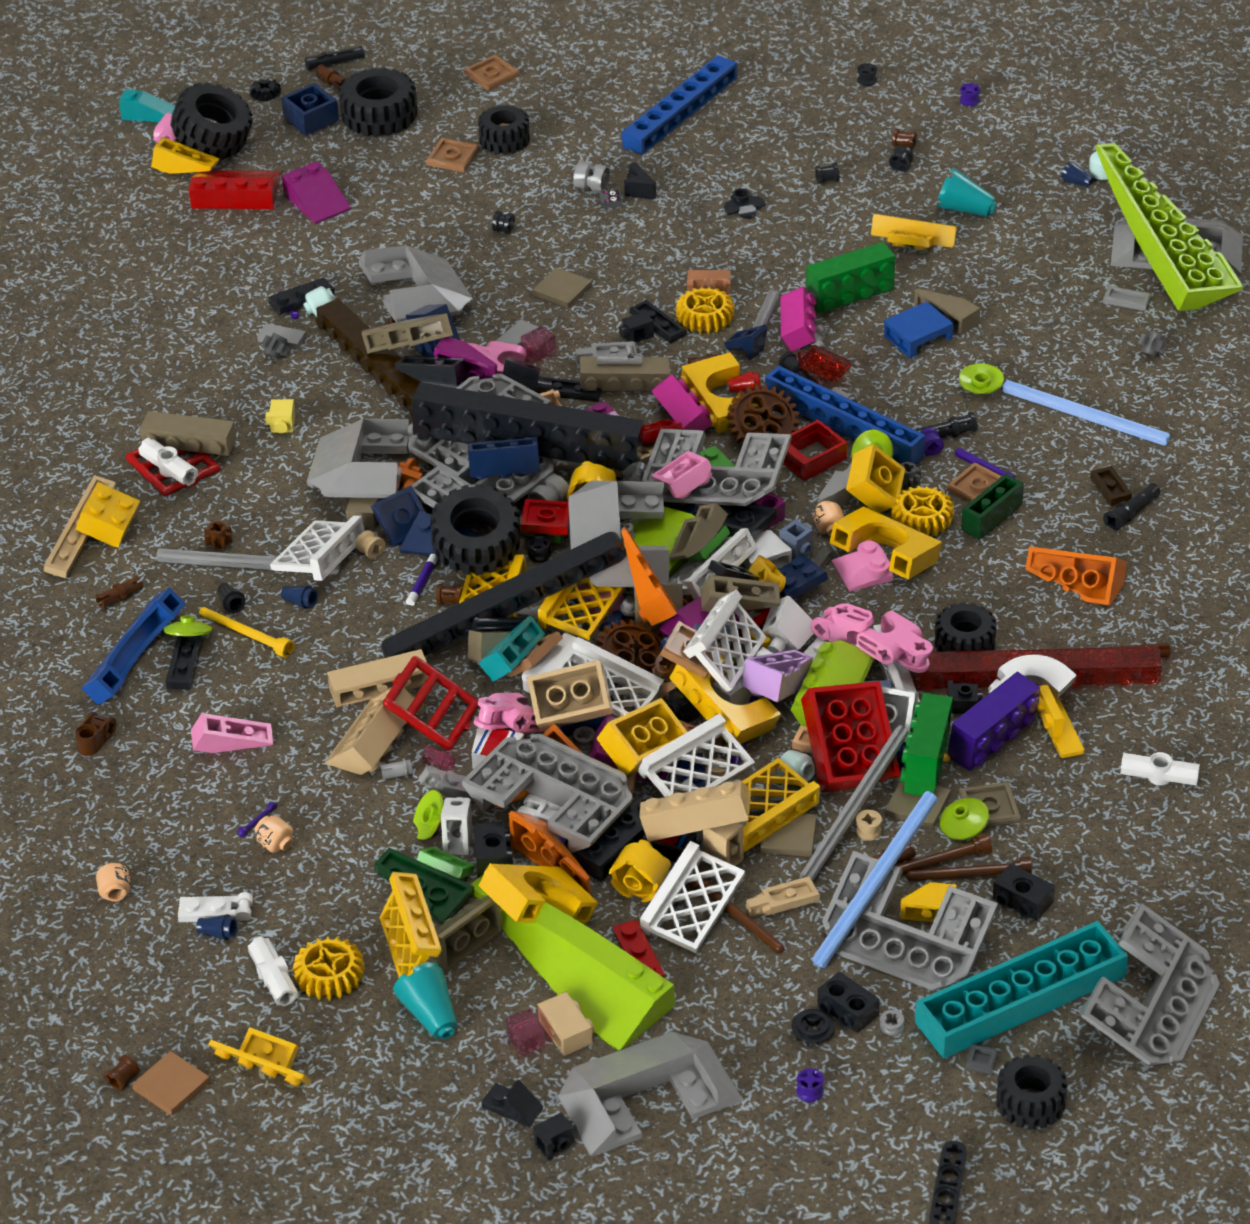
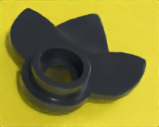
[724,188,765,219]

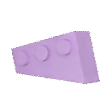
[741,650,813,702]

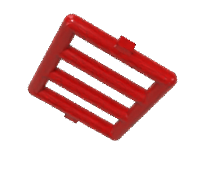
[125,449,220,496]
[383,656,479,751]

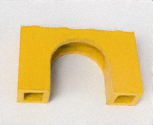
[679,352,765,434]
[829,506,942,580]
[669,647,781,744]
[478,864,598,924]

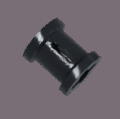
[815,163,840,184]

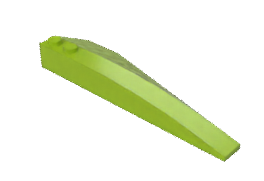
[1095,143,1243,311]
[470,875,676,1051]

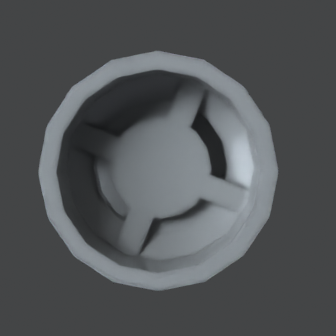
[573,161,610,192]
[528,474,569,502]

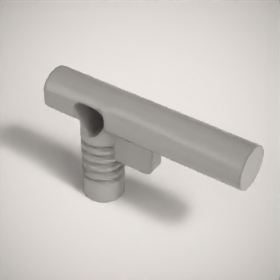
[597,343,642,365]

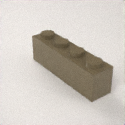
[579,357,670,391]
[140,411,237,456]

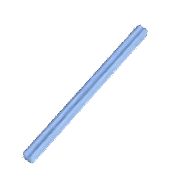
[1002,380,1170,446]
[812,791,938,968]

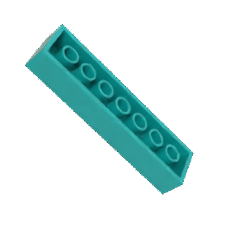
[915,921,1128,1059]

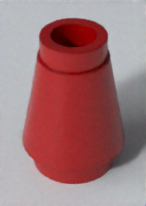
[728,371,761,393]

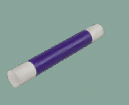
[406,554,439,606]

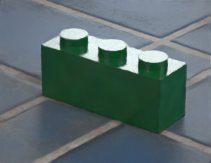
[961,474,1024,540]

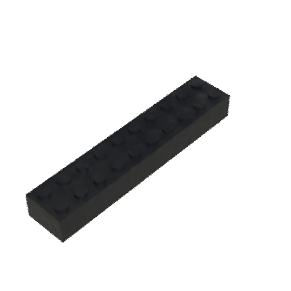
[413,382,644,471]

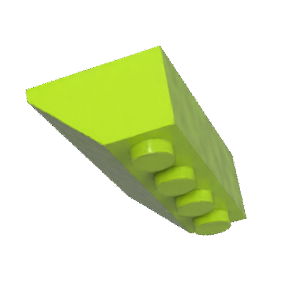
[790,640,874,727]

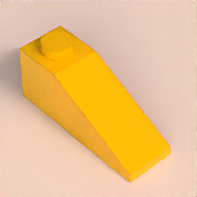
[151,137,219,174]

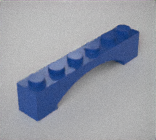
[81,587,186,704]

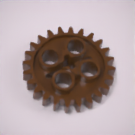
[726,384,800,443]
[595,619,666,674]

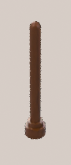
[896,833,993,875]
[906,857,1032,881]
[689,871,784,953]

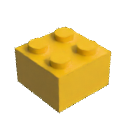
[846,444,905,513]
[75,482,140,547]

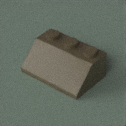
[428,895,503,972]

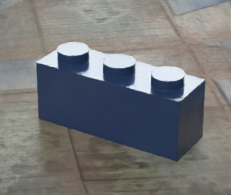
[468,437,540,479]

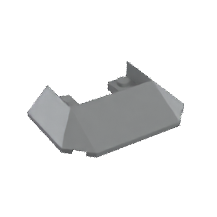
[1111,218,1243,275]
[358,245,473,323]
[408,374,551,483]
[307,419,410,498]
[642,429,792,506]
[412,456,554,508]
[568,481,669,587]
[462,734,633,853]
[822,851,999,991]
[1078,904,1220,1065]
[558,1032,743,1157]

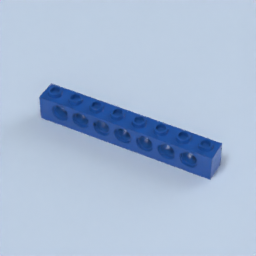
[621,55,737,155]
[765,366,925,464]

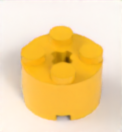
[567,461,616,500]
[609,840,671,902]

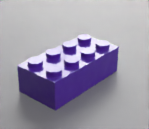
[947,671,1040,771]

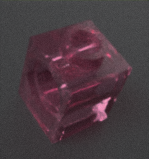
[521,326,556,362]
[506,1009,546,1056]

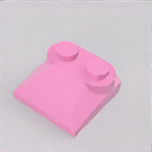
[651,451,712,499]
[832,540,893,592]

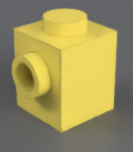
[266,399,296,433]

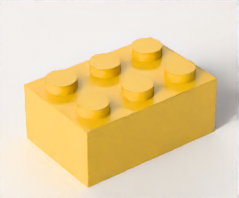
[596,698,687,778]

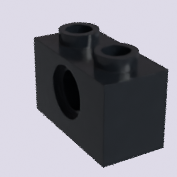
[473,821,513,878]
[993,863,1055,920]

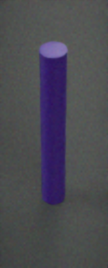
[955,448,1015,478]

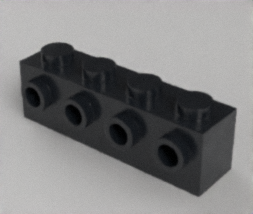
[576,794,650,882]

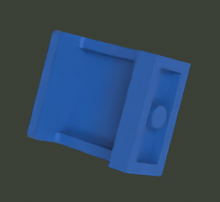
[884,301,954,358]

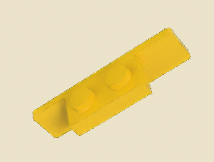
[871,214,957,250]
[1036,684,1084,758]
[208,1027,311,1087]

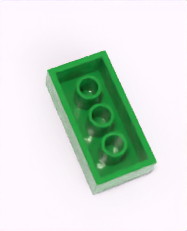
[806,242,895,313]
[900,693,953,796]

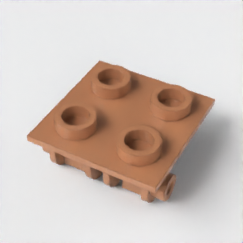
[687,270,731,295]

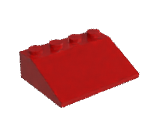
[189,170,282,209]
[801,681,901,793]

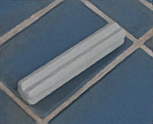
[753,290,780,327]

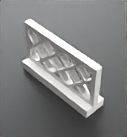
[270,515,365,581]
[669,528,758,600]
[683,590,766,693]
[554,637,664,717]
[638,713,755,797]
[640,841,745,953]

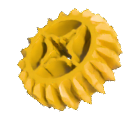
[676,286,734,334]
[891,485,954,537]
[293,936,365,1001]

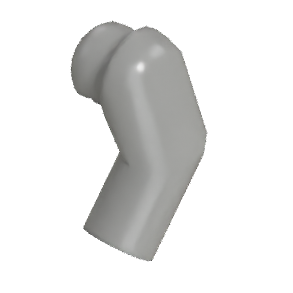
[810,325,827,353]
[620,596,635,617]

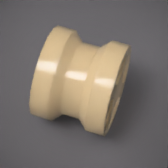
[355,530,385,559]
[856,810,882,841]

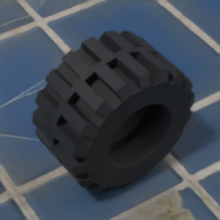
[478,105,530,155]
[935,602,997,665]
[996,1054,1067,1130]

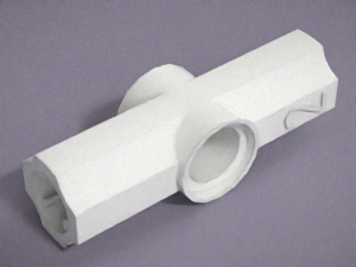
[138,438,198,486]
[1120,752,1200,786]
[248,936,298,1007]

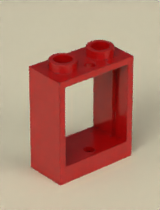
[783,420,848,481]

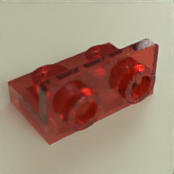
[797,345,851,382]

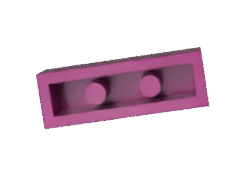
[781,286,816,350]
[651,374,713,431]

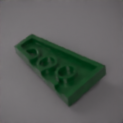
[374,848,475,924]

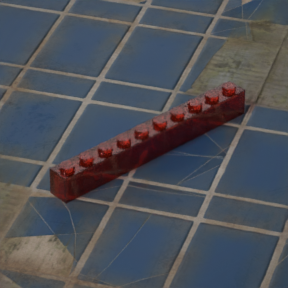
[913,646,1162,690]

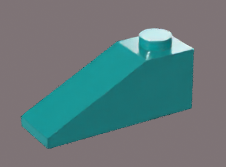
[119,89,175,122]
[479,615,545,682]

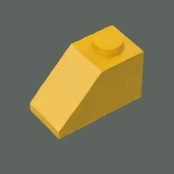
[900,882,956,922]

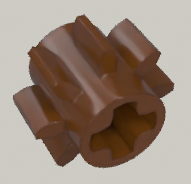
[204,521,233,550]

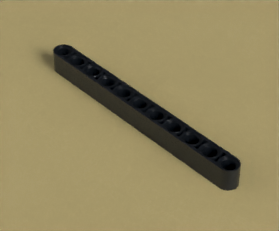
[381,532,627,658]

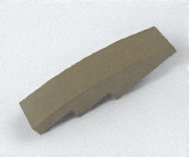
[361,313,453,354]

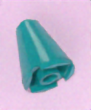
[936,168,998,217]
[393,962,458,1039]

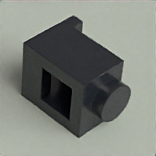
[619,309,654,343]
[947,680,983,714]
[668,687,699,723]
[533,1112,578,1161]

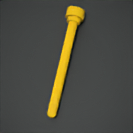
[199,607,295,658]

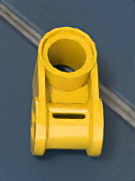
[749,555,786,593]

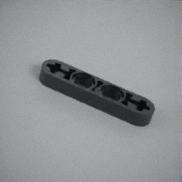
[929,1140,967,1224]

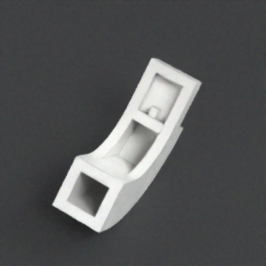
[988,655,1076,699]

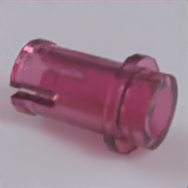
[422,746,456,771]

